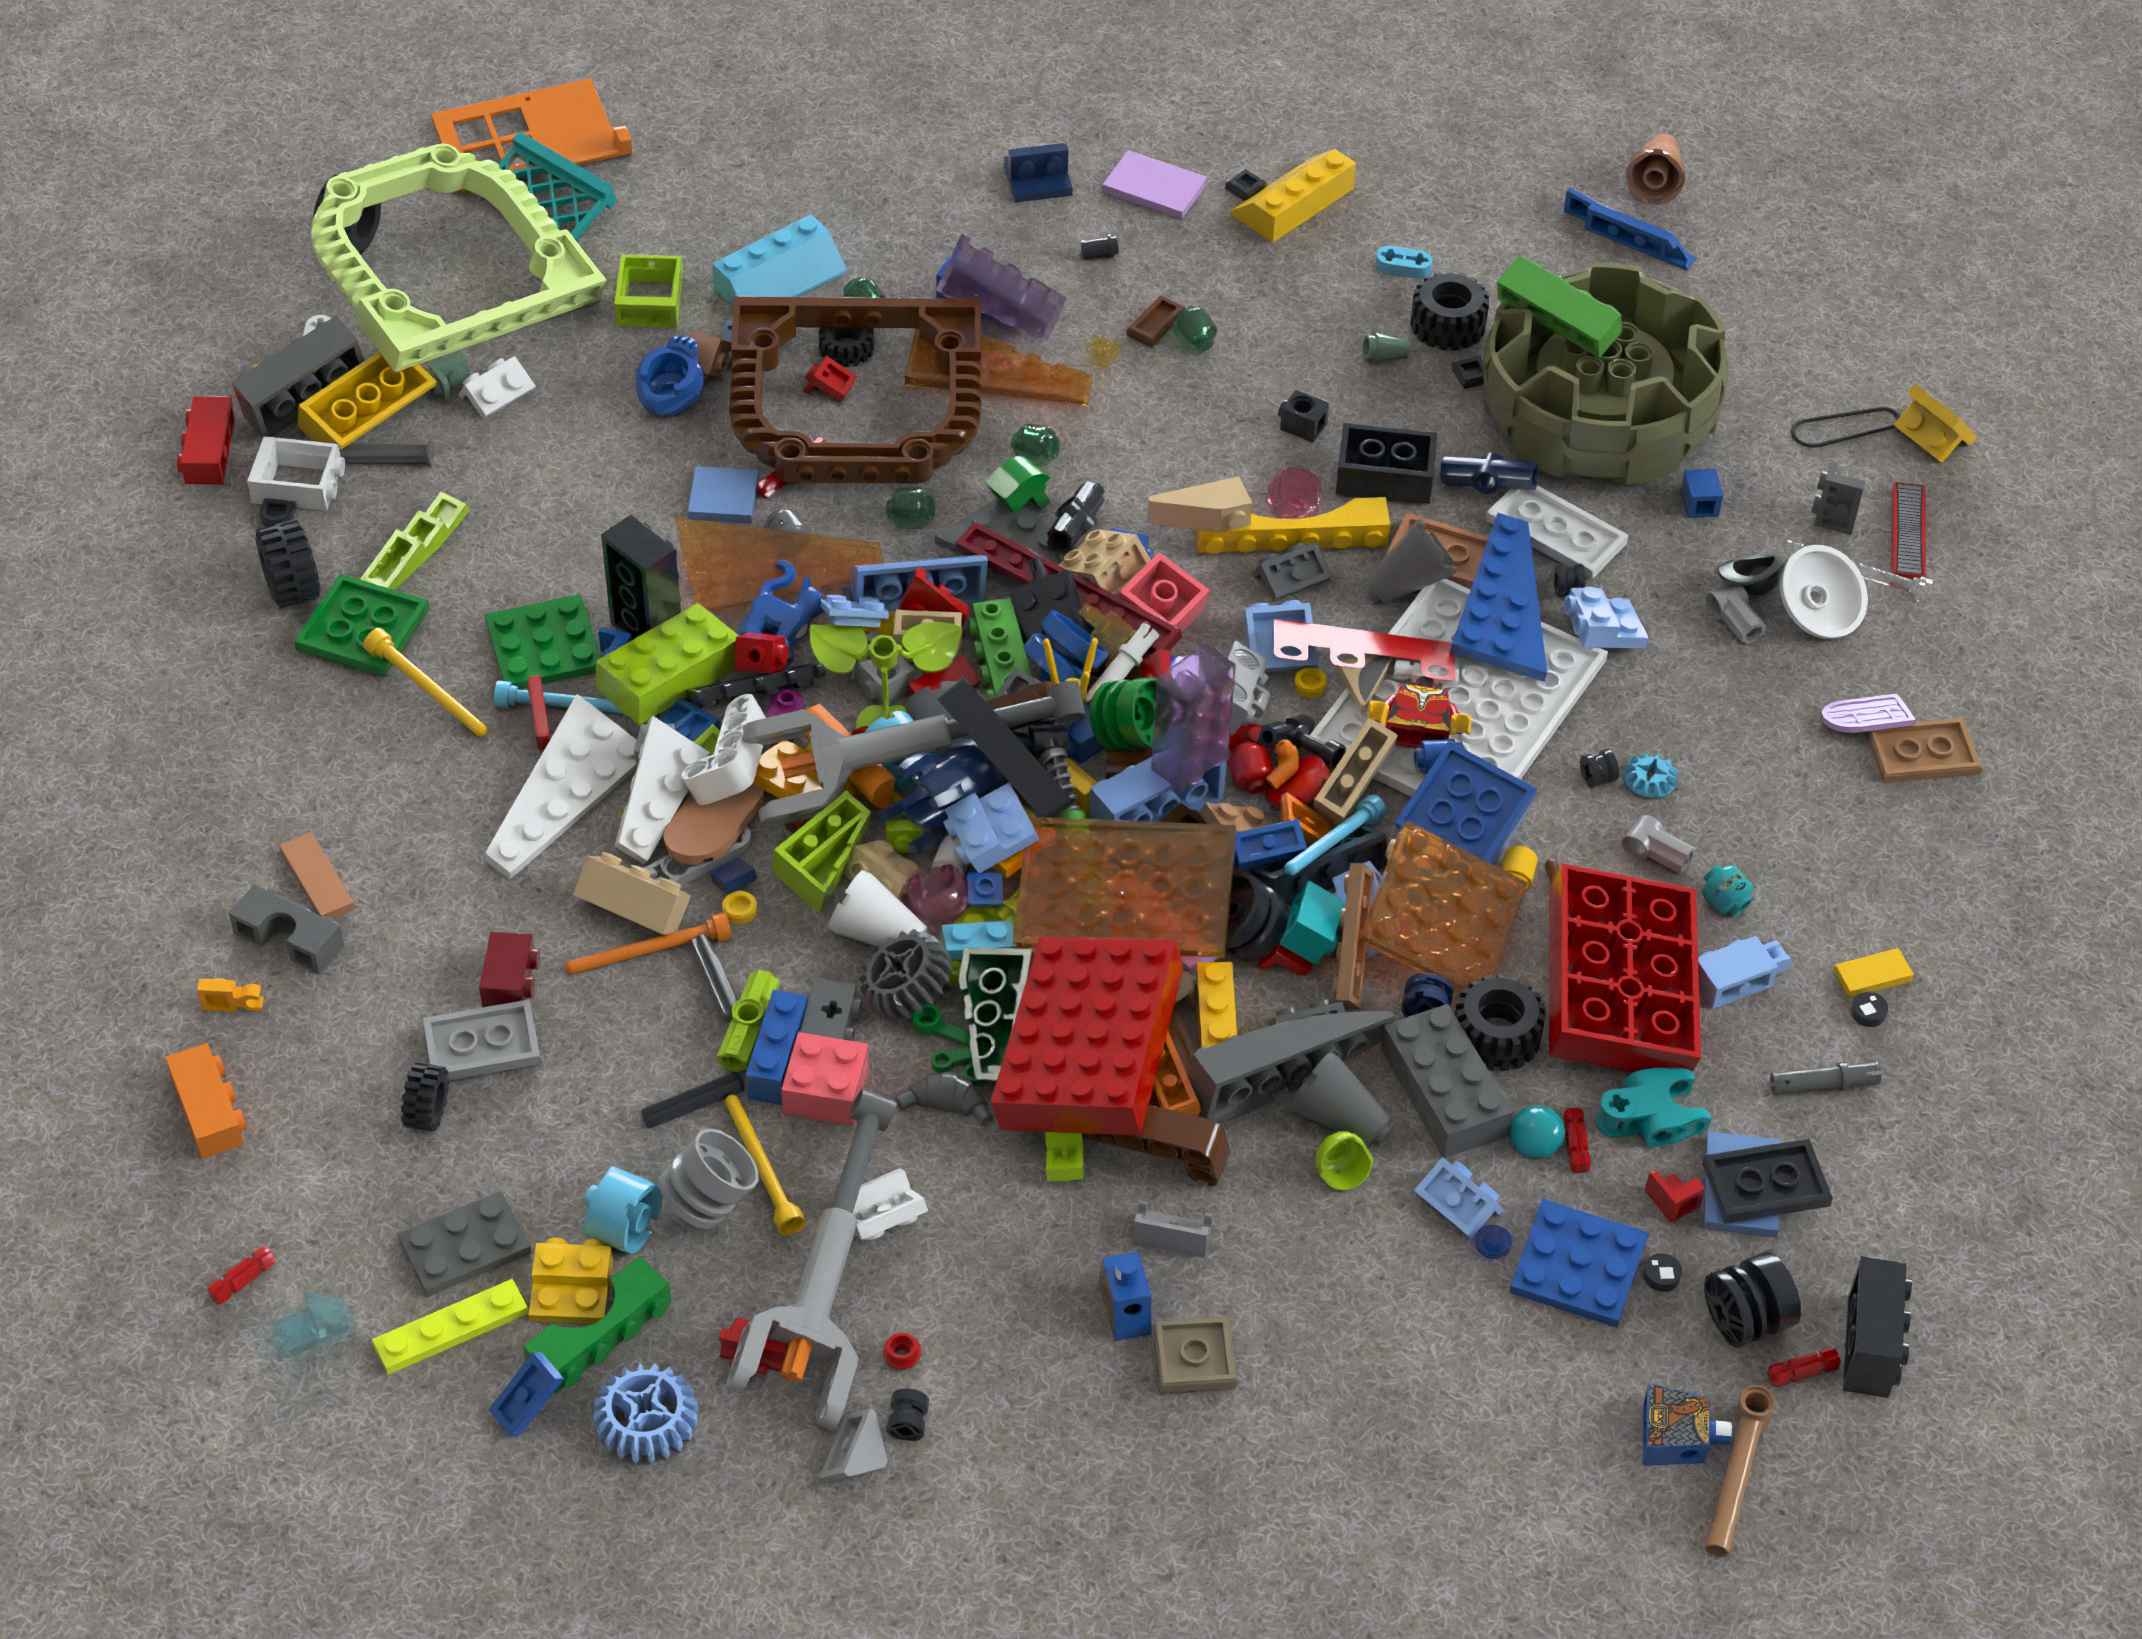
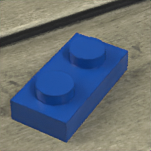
[1232,818,1307,870]
[488,1352,564,1436]

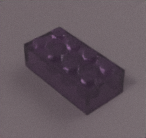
[1151,642,1236,792]

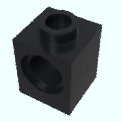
[1278,390,1329,442]

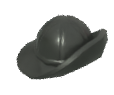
[1717,553,1789,596]

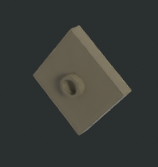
[1153,1316,1237,1393]

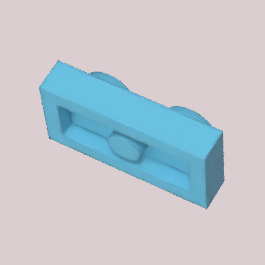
[941,920,1017,960]

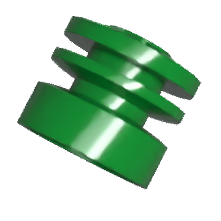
[1090,677,1179,751]

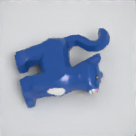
[736,560,826,664]

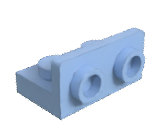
[1414,1157,1503,1239]

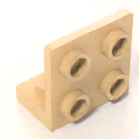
[1059,529,1151,596]

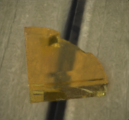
[1091,334,1121,369]

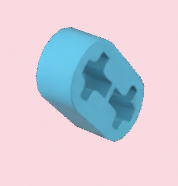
[1375,246,1433,278]

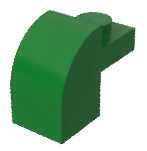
[985,456,1051,514]

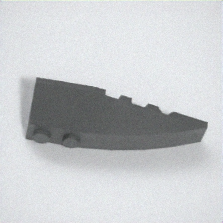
[1187,1011,1395,1124]

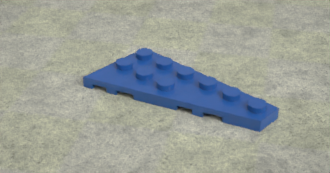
[1450,513,1547,682]

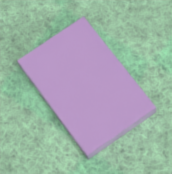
[1102,150,1207,219]

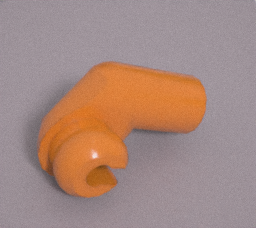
[1265,740,1299,790]

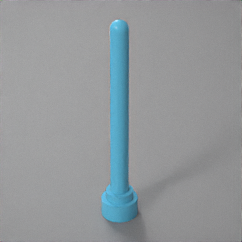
[494,681,624,714]
[1284,795,1386,876]

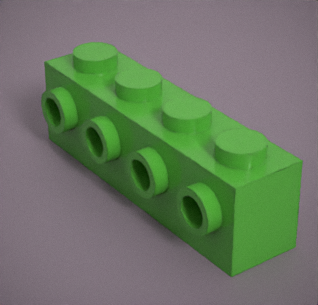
[1497,255,1622,358]
[967,598,1032,701]

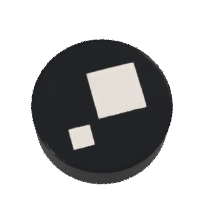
[1851,991,1888,1027]
[1643,1253,1682,1292]

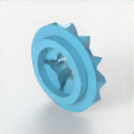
[1623,752,1677,798]

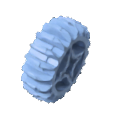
[593,1362,698,1464]

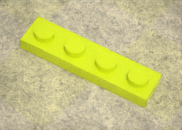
[372,1279,529,1375]

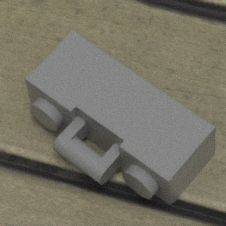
[1199,640,1270,735]

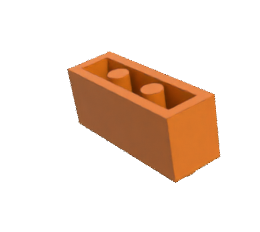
[165,1043,247,1159]

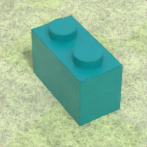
[1280,881,1344,965]

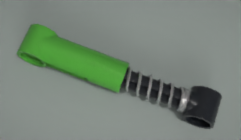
[1028,719,1112,929]

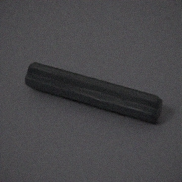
[641,1072,744,1128]

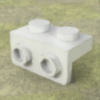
[458,356,536,419]
[853,1168,928,1240]

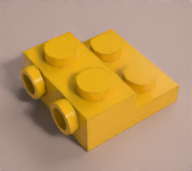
[528,1237,613,1324]

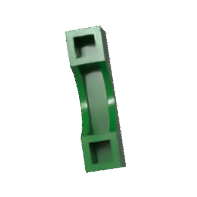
[523,1256,671,1393]

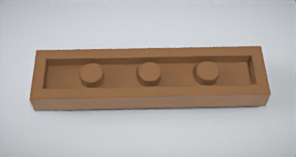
[1333,863,1374,1009]

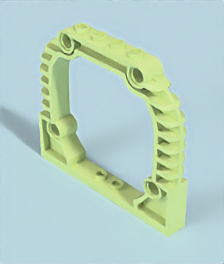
[310,143,606,372]

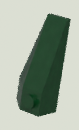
[959,947,1034,1083]

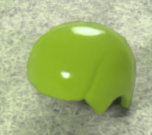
[1315,1131,1373,1191]

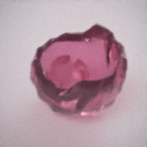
[1266,466,1321,519]
[906,864,967,925]

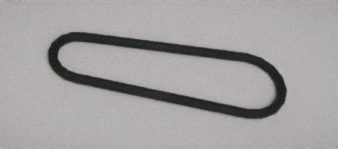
[1791,407,1900,448]

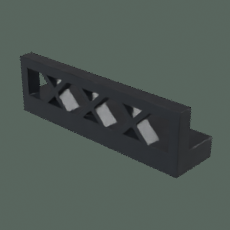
[1250,825,1389,906]

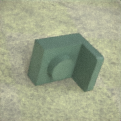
[428,351,470,403]

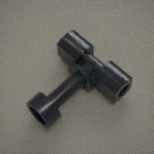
[1258,714,1346,769]

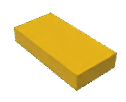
[1833,948,1914,998]

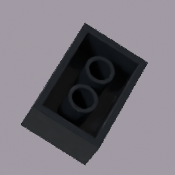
[1335,423,1438,504]
[1843,1256,1912,1398]

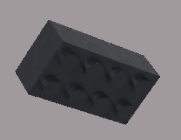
[601,514,681,640]

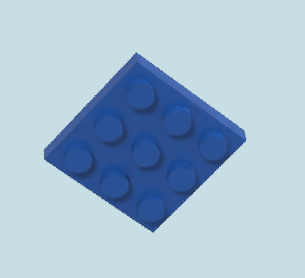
[1394,741,1537,876]
[1509,1199,1649,1328]

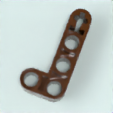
[1083,1105,1230,1187]

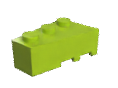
[771,791,871,914]

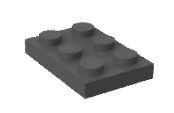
[397,1191,531,1297]

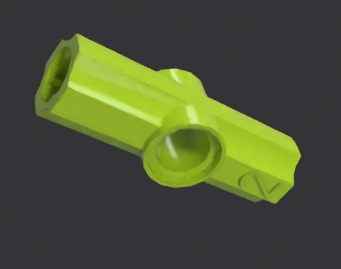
[717,969,780,1073]

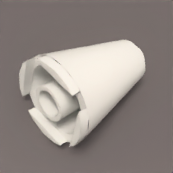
[828,870,927,947]

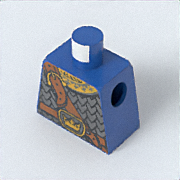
[1098,1252,1152,1341]
[1642,1383,1732,1466]

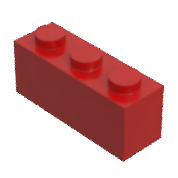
[177,396,236,485]

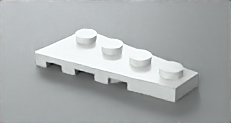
[615,716,710,865]

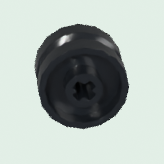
[1198,871,1289,961]

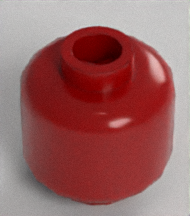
[1227,742,1274,795]

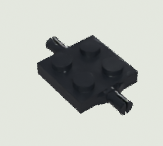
[1009,557,1089,645]

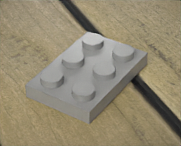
[423,999,541,1081]

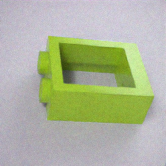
[614,254,683,328]

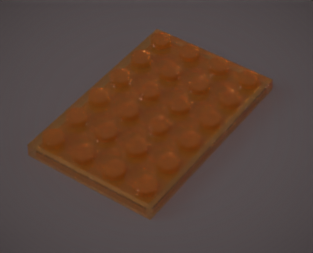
[1013,817,1237,958]

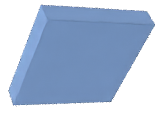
[688,466,759,523]

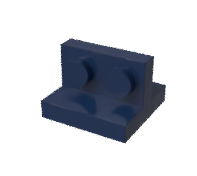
[1004,142,1073,203]

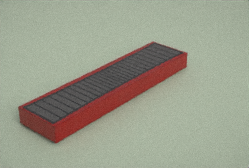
[1891,482,1926,584]

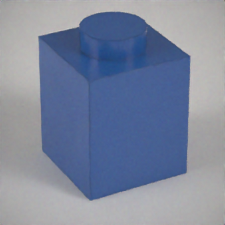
[1681,469,1723,518]

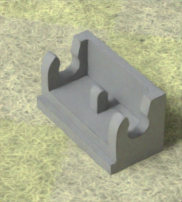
[1133,1200,1213,1257]

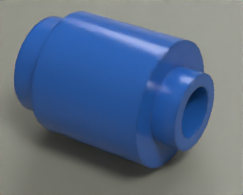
[1414,739,1464,774]

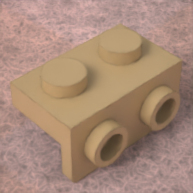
[844,840,929,900]

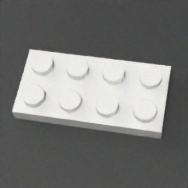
[1486,485,1628,580]

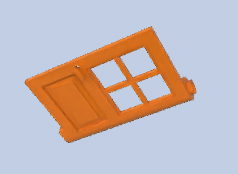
[431,78,632,193]

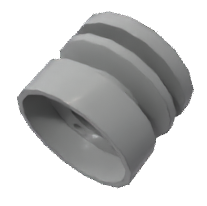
[659,1129,759,1229]

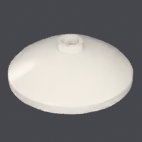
[1780,545,1868,639]

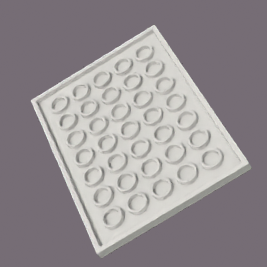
[1309,578,1608,797]

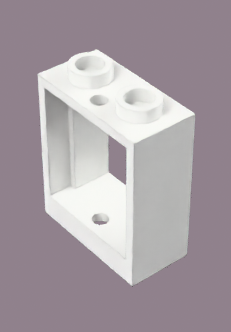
[247,436,345,511]

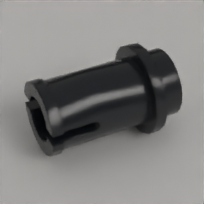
[1080,234,1119,260]

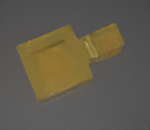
[1079,603,1137,657]

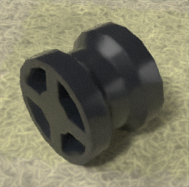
[1554,564,1585,596]
[1580,749,1619,788]

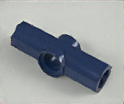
[1440,453,1539,494]

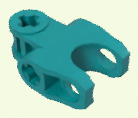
[1595,1067,1711,1147]

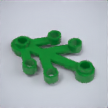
[912,1004,983,1087]

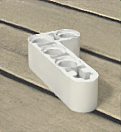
[681,694,766,805]

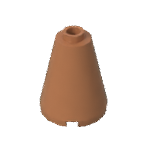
[1626,133,1685,204]

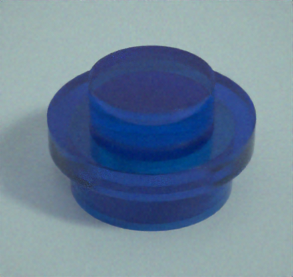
[1475,1225,1512,1259]

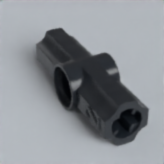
[1047,480,1105,553]

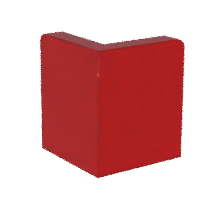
[1645,1170,1705,1223]

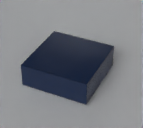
[709,857,758,894]

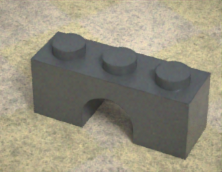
[229,884,345,975]

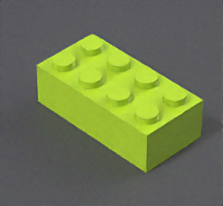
[596,603,739,726]

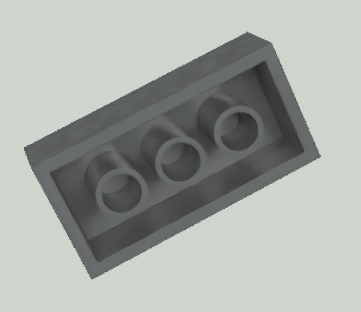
[231,315,364,438]
[1381,1004,1513,1158]

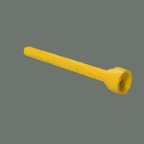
[363,628,488,737]
[725,1094,806,1236]

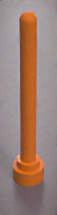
[565,912,732,974]

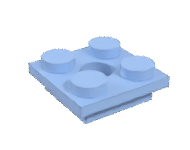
[821,595,889,627]

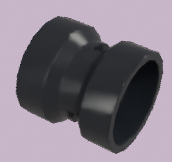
[886,1388,929,1441]

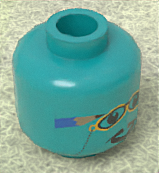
[1702,865,1754,917]

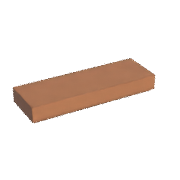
[279,832,355,919]

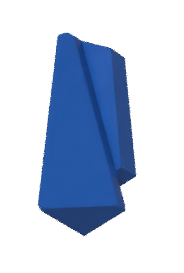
[1563,188,1697,271]

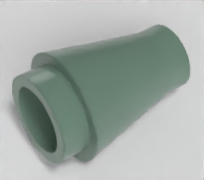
[1362,332,1410,363]

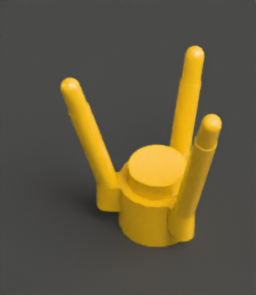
[1043,638,1098,709]

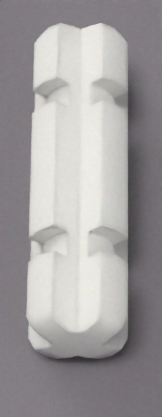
[1393,660,1459,688]

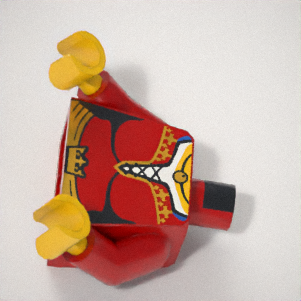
[1366,676,1472,748]

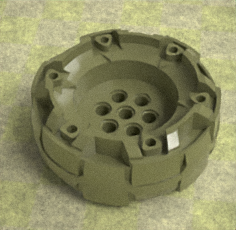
[1483,263,1729,485]

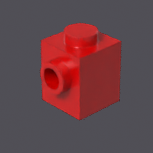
[735,632,789,673]

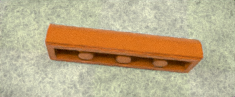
[805,704,895,808]
[1153,1031,1201,1116]

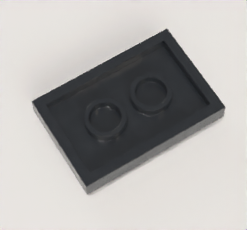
[1702,1138,1833,1224]

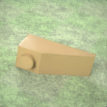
[1147,476,1252,532]

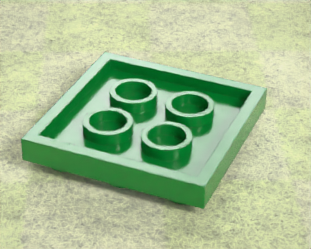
[294,574,430,677]
[485,594,601,689]

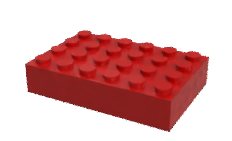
[1549,863,1701,1072]
[991,937,1184,1136]

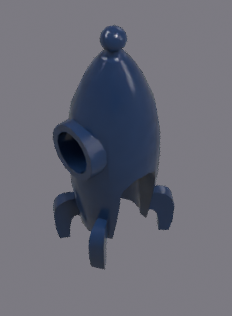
[877,731,1038,853]

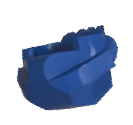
[636,335,704,417]

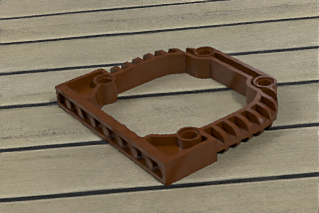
[729,296,981,484]

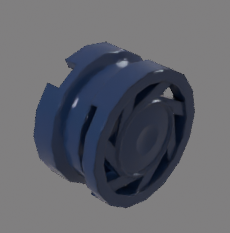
[1401,973,1454,1018]

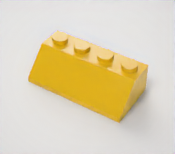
[1230,149,1356,243]
[298,352,437,450]

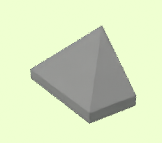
[819,1408,888,1482]

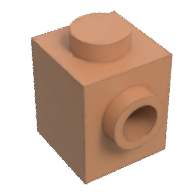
[691,329,732,380]

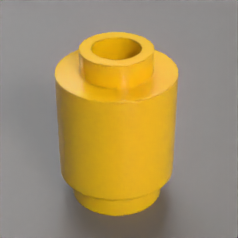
[1498,845,1538,897]

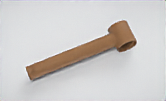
[1704,1385,1775,1557]

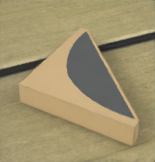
[1337,654,1395,713]

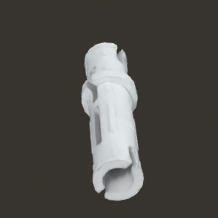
[1086,623,1159,705]

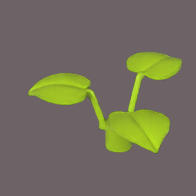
[810,622,962,729]

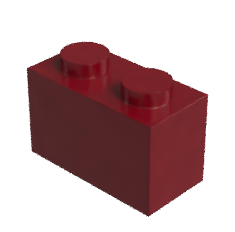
[479,931,540,1008]

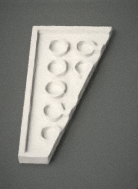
[485,694,637,879]

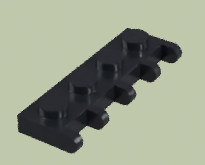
[685,663,826,709]

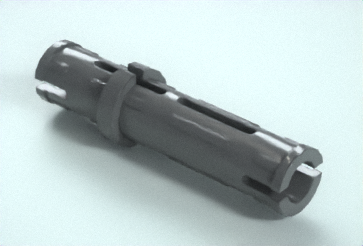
[1770,1061,1882,1095]

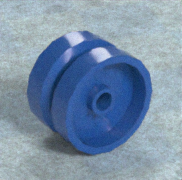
[1023,610,1109,682]

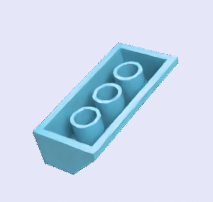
[712,215,847,308]

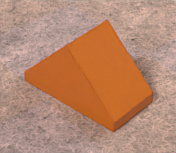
[1279,792,1332,846]

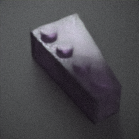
[936,233,1066,340]

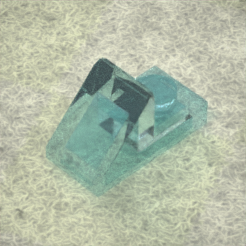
[270,1292,357,1359]

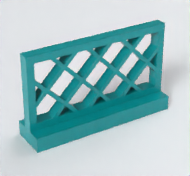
[499,131,617,241]

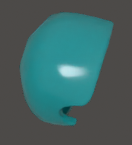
[1510,1105,1566,1158]

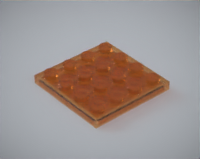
[1359,821,1528,992]

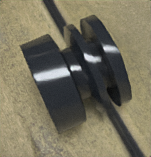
[1704,1251,1801,1348]

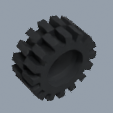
[818,327,874,367]
[401,1062,449,1132]

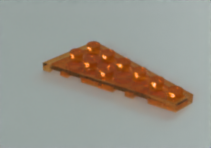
[904,329,1093,405]
[674,517,884,611]

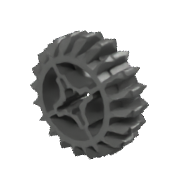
[859,929,953,1021]

